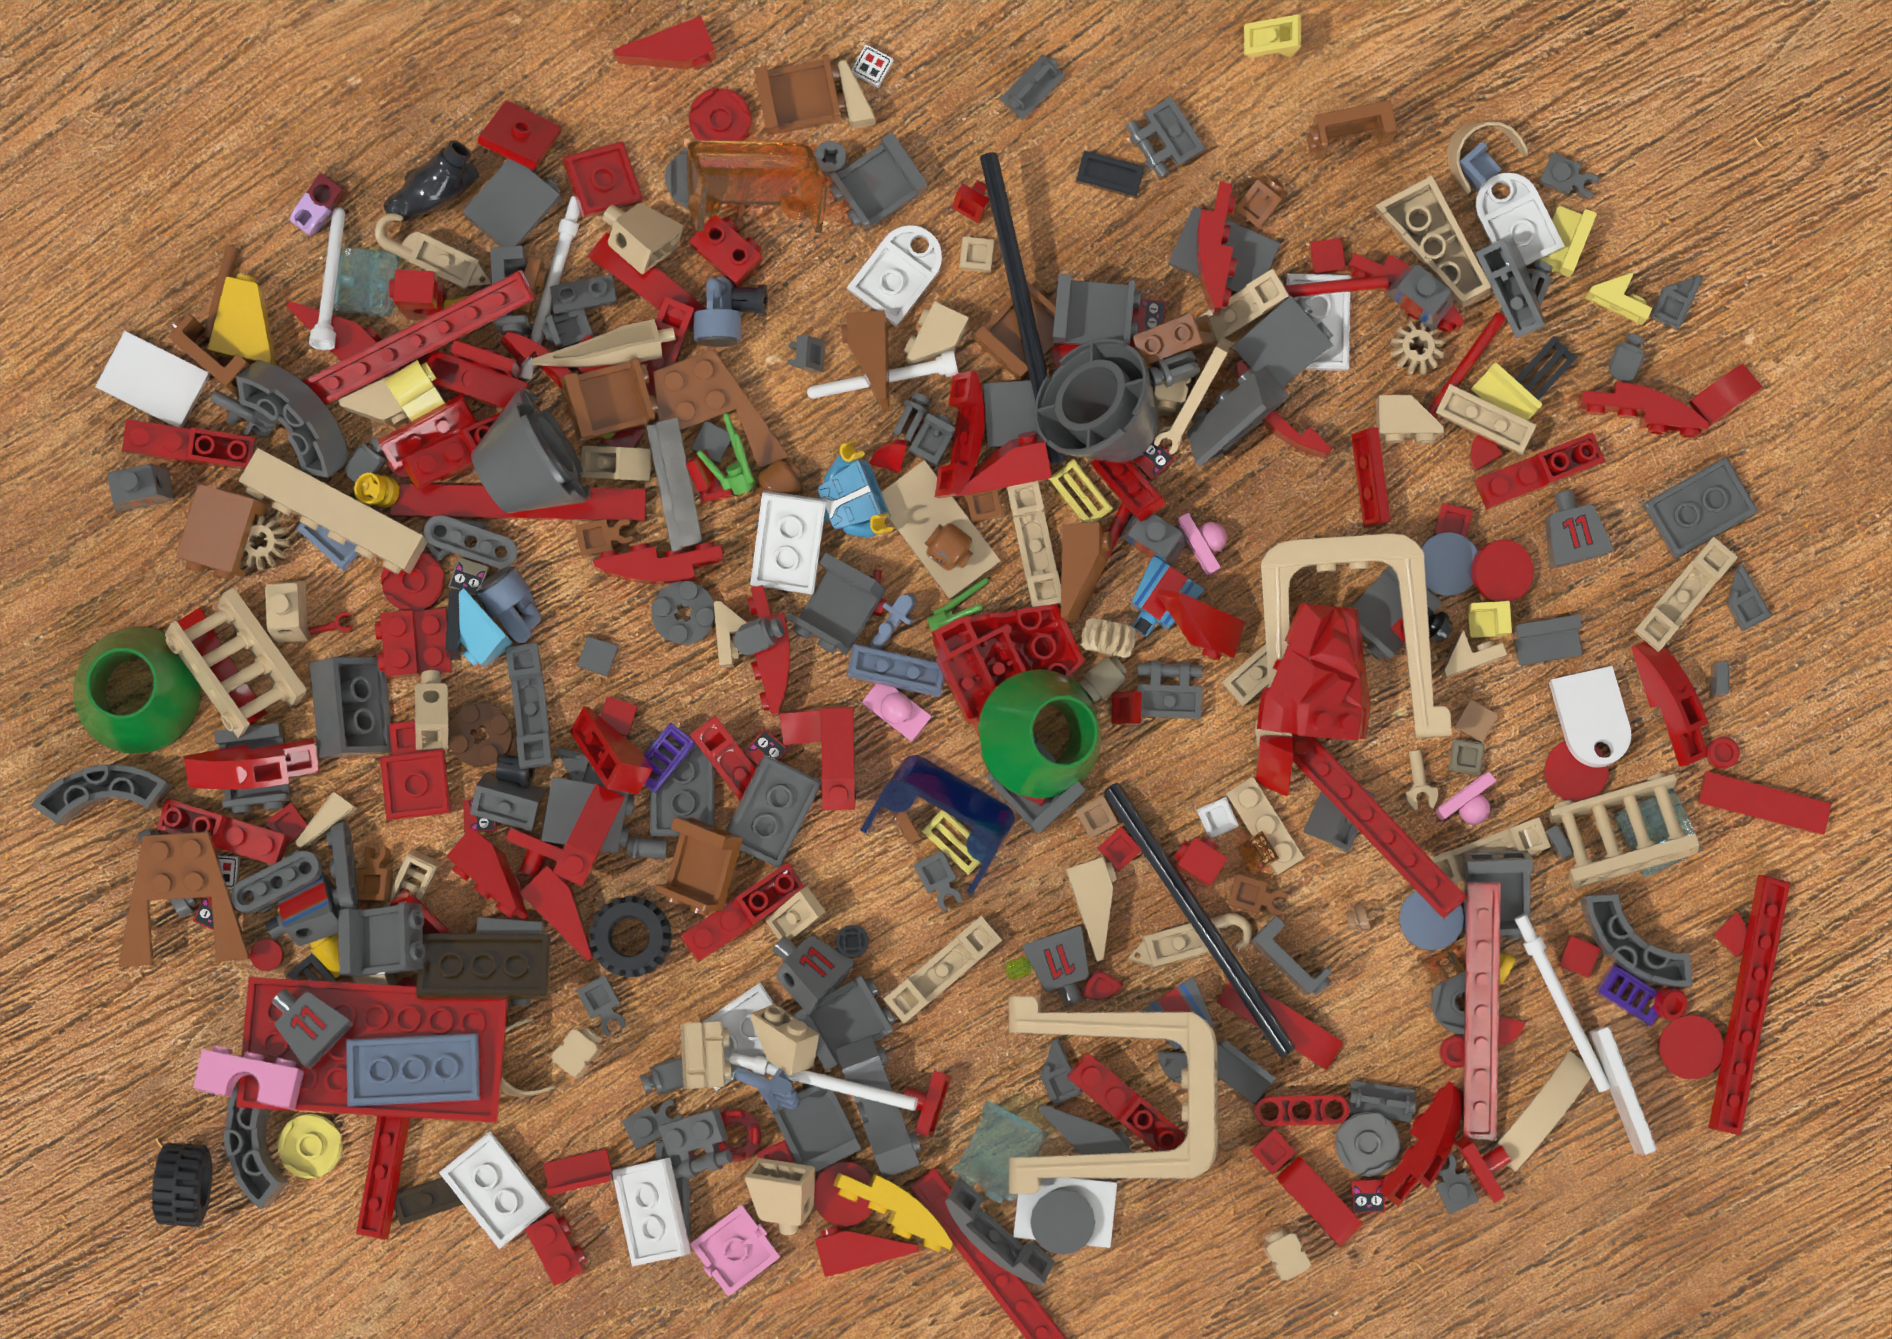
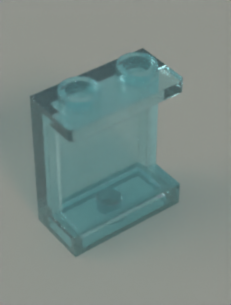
[951,1100,1049,1204]

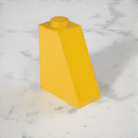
[208,274,276,365]

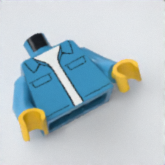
[818,439,893,538]

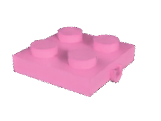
[690,1205,781,1297]

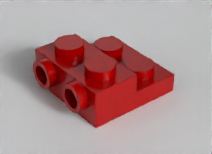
[375,608,453,679]

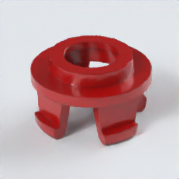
[718,1108,762,1162]

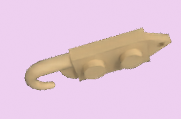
[374,213,492,289]
[1128,913,1252,970]

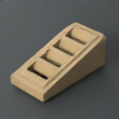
[838,60,876,130]
[295,792,358,849]
[383,849,440,907]

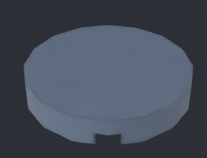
[1420,532,1478,596]
[1399,891,1464,951]

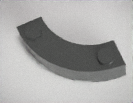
[236,360,349,478]
[31,764,174,826]
[1580,894,1693,987]
[836,1036,921,1179]
[224,1080,289,1209]

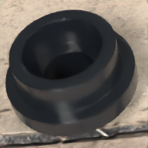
[1428,612,1453,643]

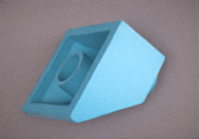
[459,588,513,668]

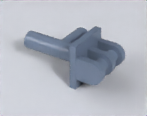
[868,593,917,650]
[734,1067,800,1111]

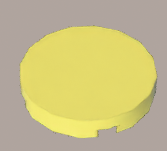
[277,1114,343,1179]

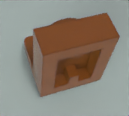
[1235,175,1288,228]

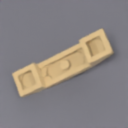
[1194,268,1290,356]
[1007,481,1061,607]
[1634,537,1738,652]
[1431,817,1551,883]
[883,916,1002,1024]
[1489,1051,1591,1172]

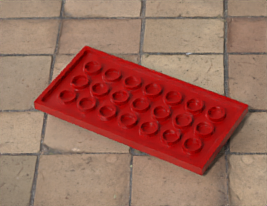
[236,977,509,1124]

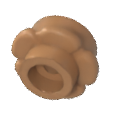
[1345,903,1370,934]

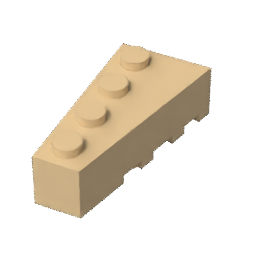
[1375,176,1491,307]

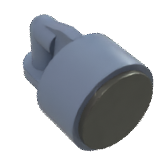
[694,277,741,347]
[475,566,541,643]

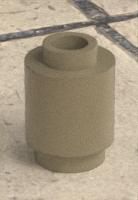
[1079,657,1127,703]

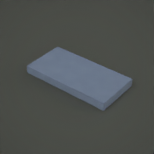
[346,1034,480,1107]

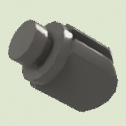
[1527,260,1553,306]
[1608,333,1646,382]
[1148,351,1201,388]
[893,392,931,443]
[345,436,387,482]
[734,617,785,655]
[640,1058,683,1095]

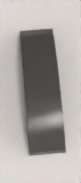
[506,643,552,769]
[945,1178,1055,1286]

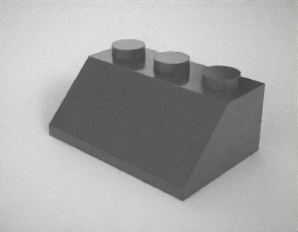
[1187,367,1289,467]
[310,657,392,758]

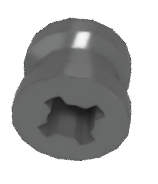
[814,141,846,177]

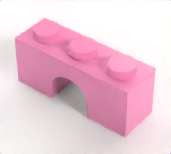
[193,1046,304,1110]

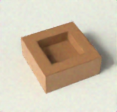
[1453,699,1498,743]
[1075,795,1119,839]

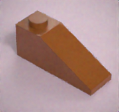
[841,310,890,411]
[1061,522,1112,625]

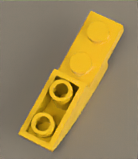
[833,1173,953,1253]

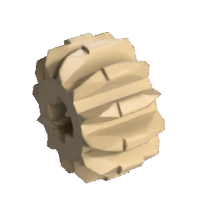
[1390,321,1444,375]
[242,515,289,570]
[1081,618,1136,658]

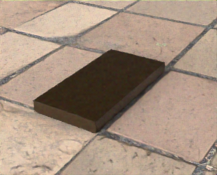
[416,933,550,999]

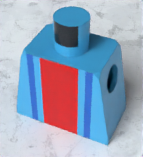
[1131,555,1204,637]

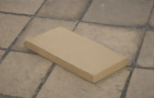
[882,460,1001,600]

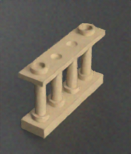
[165,588,307,738]
[1549,773,1699,890]

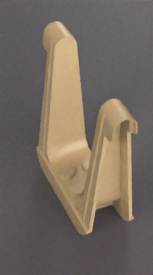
[1255,533,1451,748]
[1009,996,1218,1194]

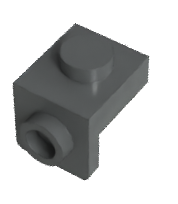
[543,309,594,350]
[909,413,955,467]

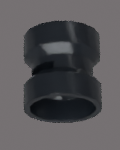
[836,925,869,958]

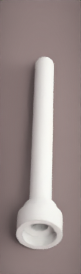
[309,207,345,350]
[807,350,958,399]

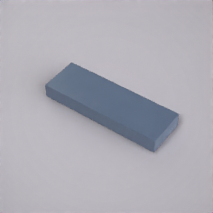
[846,644,944,697]

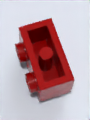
[689,213,763,287]
[1173,836,1228,888]
[524,1212,588,1287]

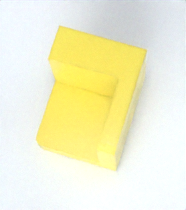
[1467,601,1512,638]

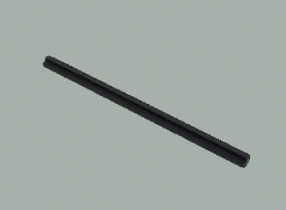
[980,152,1067,464]
[1104,783,1295,1058]

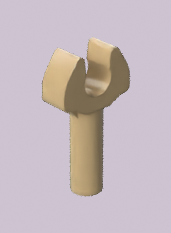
[1405,750,1438,811]

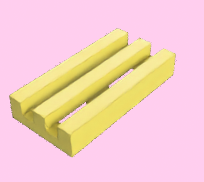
[1049,459,1113,523]
[922,808,990,876]

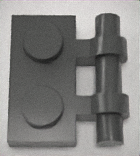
[1126,96,1205,179]
[1137,660,1202,719]
[659,1108,733,1179]

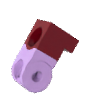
[290,172,349,237]

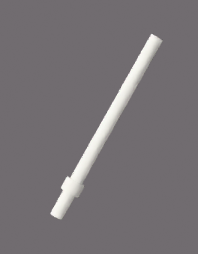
[519,196,580,381]
[1515,914,1611,1092]
[730,1052,918,1111]

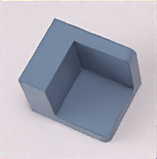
[1459,141,1502,192]

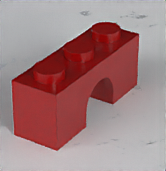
[389,270,447,320]

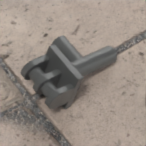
[210,389,278,437]

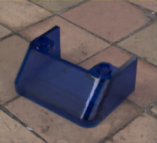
[860,755,1015,897]

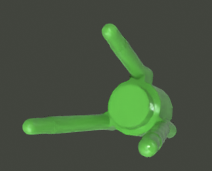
[697,413,757,495]
[927,578,989,631]

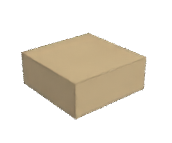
[959,236,994,273]

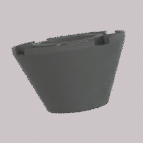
[1034,338,1159,463]
[471,388,591,513]

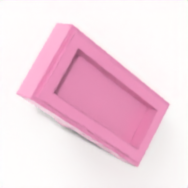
[1176,513,1228,577]
[861,684,932,742]
[1435,772,1496,825]

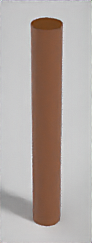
[203,245,238,339]

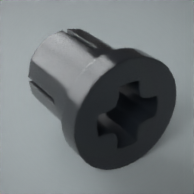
[732,284,768,316]
[496,754,535,788]

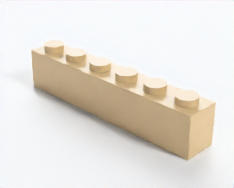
[239,448,428,575]

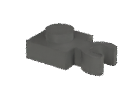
[1538,152,1600,200]
[914,851,962,911]
[576,975,626,1036]
[622,1100,683,1150]
[1434,1153,1479,1215]

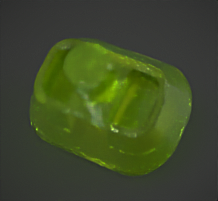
[1005,957,1031,980]

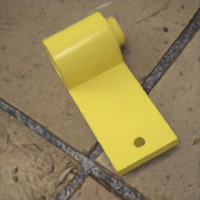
[385,360,445,422]

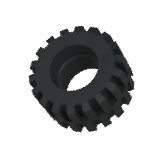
[589,896,673,978]
[152,1142,212,1227]

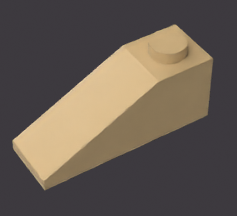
[1066,857,1117,962]

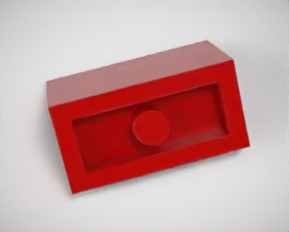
[543,1149,614,1196]

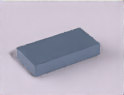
[296,523,359,571]

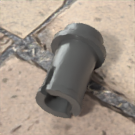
[627,834,667,861]

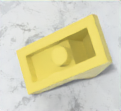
[1244,14,1301,57]
[1585,272,1652,325]

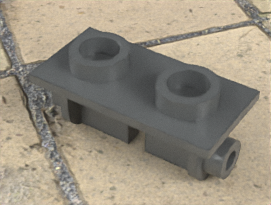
[1000,54,1066,121]
[550,274,618,314]
[1348,1080,1416,1122]

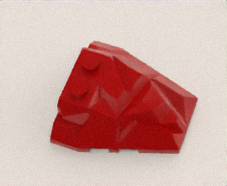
[1256,603,1371,740]
[931,604,1085,737]

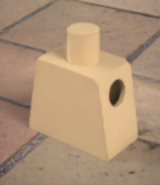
[602,203,684,274]
[265,580,308,643]
[415,670,448,750]
[745,1158,815,1235]

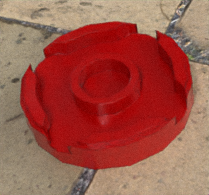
[689,88,752,152]
[1471,540,1533,603]
[381,551,445,611]
[1543,741,1609,802]
[1658,1015,1724,1079]
[814,1161,873,1227]

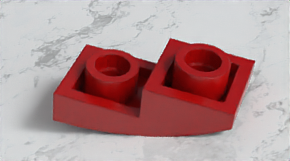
[1689,364,1763,427]
[779,705,848,745]

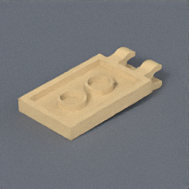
[1154,337,1232,454]

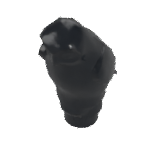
[383,140,479,223]

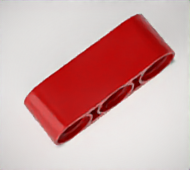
[1253,1095,1349,1126]
[1275,1156,1363,1247]

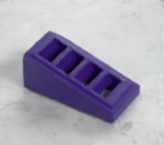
[644,722,697,793]
[1595,964,1658,1026]

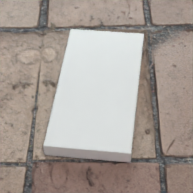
[1587,1027,1657,1155]

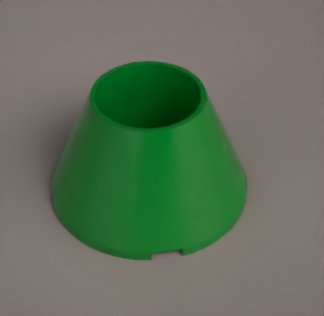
[73,627,201,754]
[978,670,1102,798]

